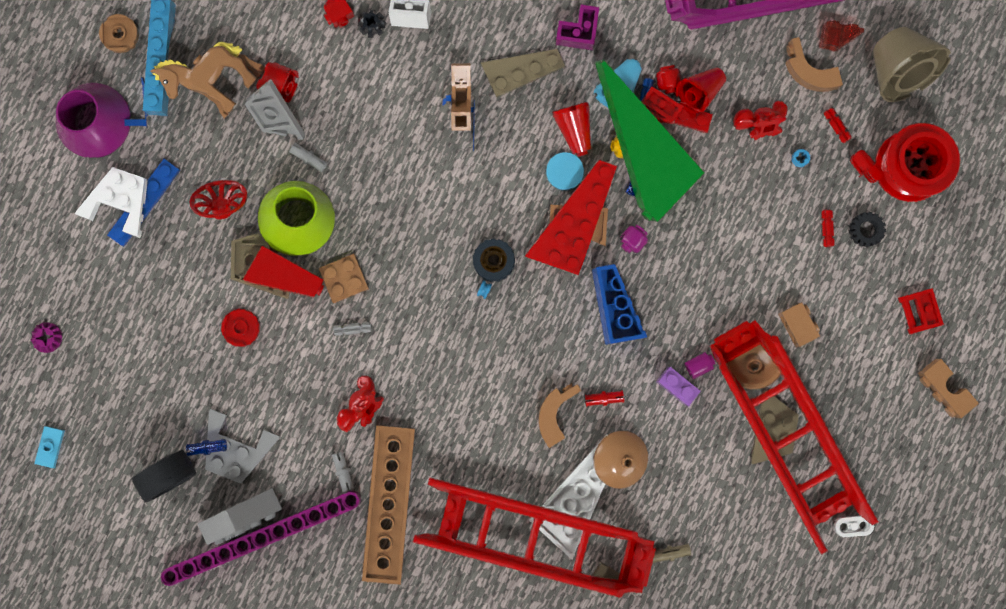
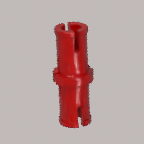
[584,390,624,407]

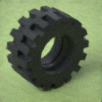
[848,212,886,247]

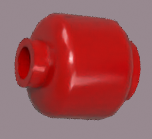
[656,65,682,94]

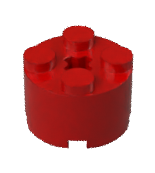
[256,62,299,103]

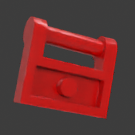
[898,288,944,334]

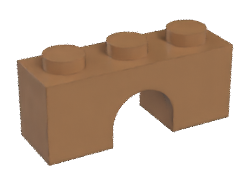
[918,359,979,418]

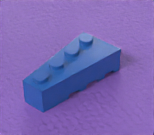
[592,264,647,345]

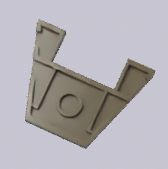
[231,224,290,299]

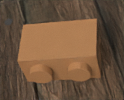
[778,302,820,348]

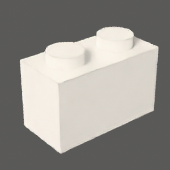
[389,0,431,29]

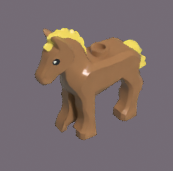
[150,42,265,119]

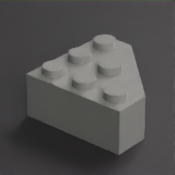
[198,488,282,545]

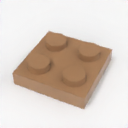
[319,254,369,304]

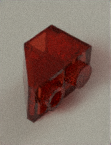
[819,20,864,51]

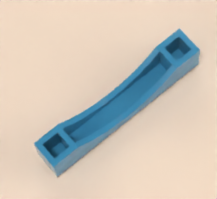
[143,0,176,116]

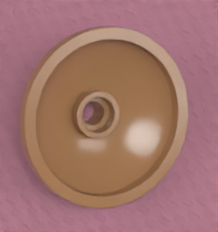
[727,345,781,389]
[594,431,648,489]

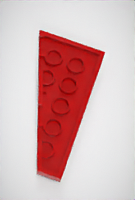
[524,160,617,275]

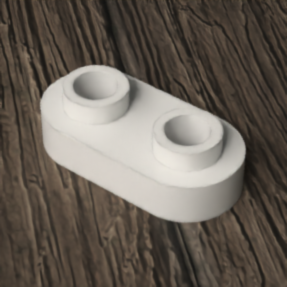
[833,516,874,537]

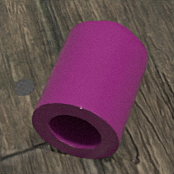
[684,352,716,380]

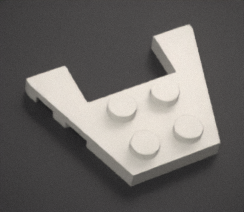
[75,167,148,238]

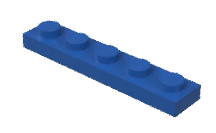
[107,159,181,247]

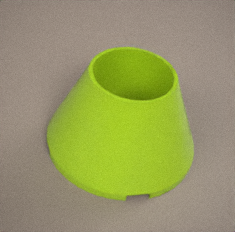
[258,181,335,256]

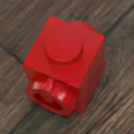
[323,0,355,28]

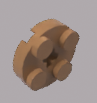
[99,14,139,53]

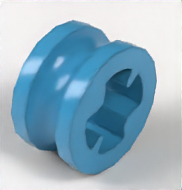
[792,149,810,167]
[477,280,492,299]

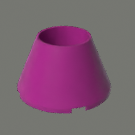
[55,83,131,158]

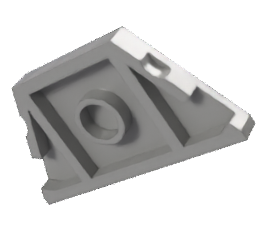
[245,80,305,140]

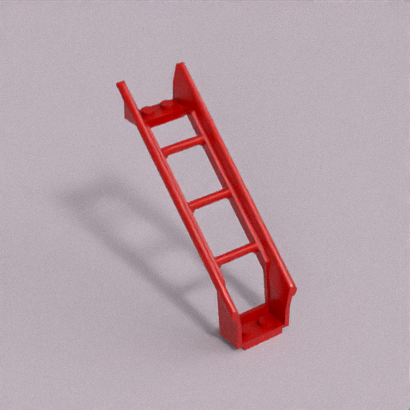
[710,320,879,555]
[413,477,656,598]

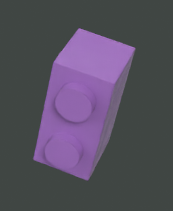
[656,367,701,406]

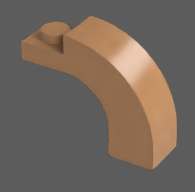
[785,37,843,92]
[451,63,471,131]
[538,383,581,448]

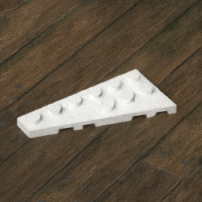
[529,434,608,560]

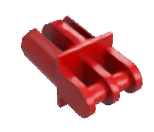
[850,150,882,183]

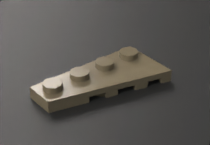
[481,49,565,98]

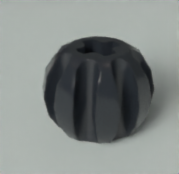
[358,9,386,38]

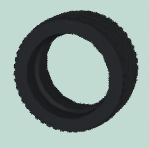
[132,450,197,503]

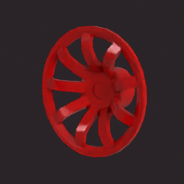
[189,180,248,220]

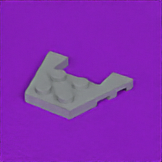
[205,409,281,484]

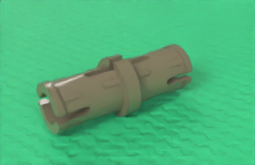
[653,543,691,564]

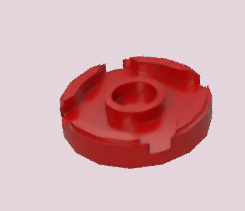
[221,309,260,347]

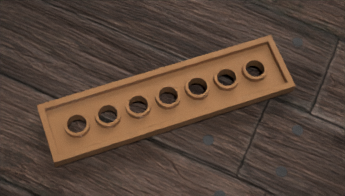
[362,425,415,585]

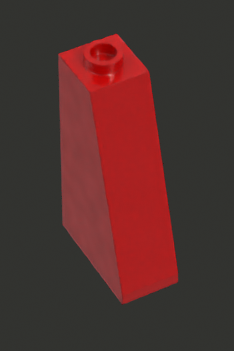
[243,246,325,298]

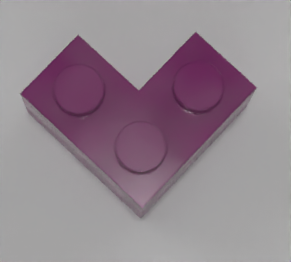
[555,5,599,50]

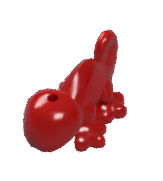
[733,101,788,140]
[336,375,384,432]

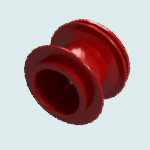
[875,123,960,202]

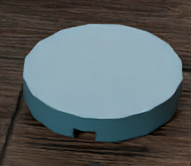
[546,152,584,191]

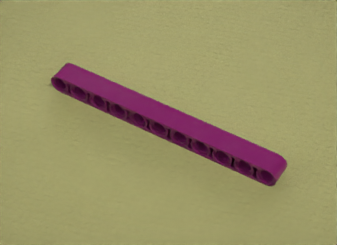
[161,491,361,586]

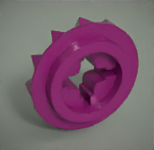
[30,322,62,353]

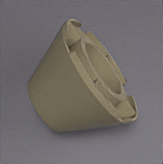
[873,27,951,102]

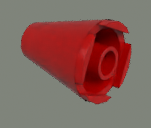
[676,68,726,114]
[552,102,591,157]

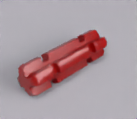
[824,108,852,143]
[821,210,835,247]

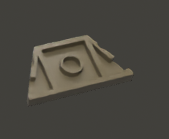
[751,390,799,464]

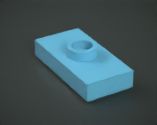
[34,426,65,468]

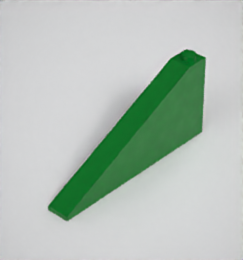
[595,60,704,222]

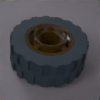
[473,238,515,282]

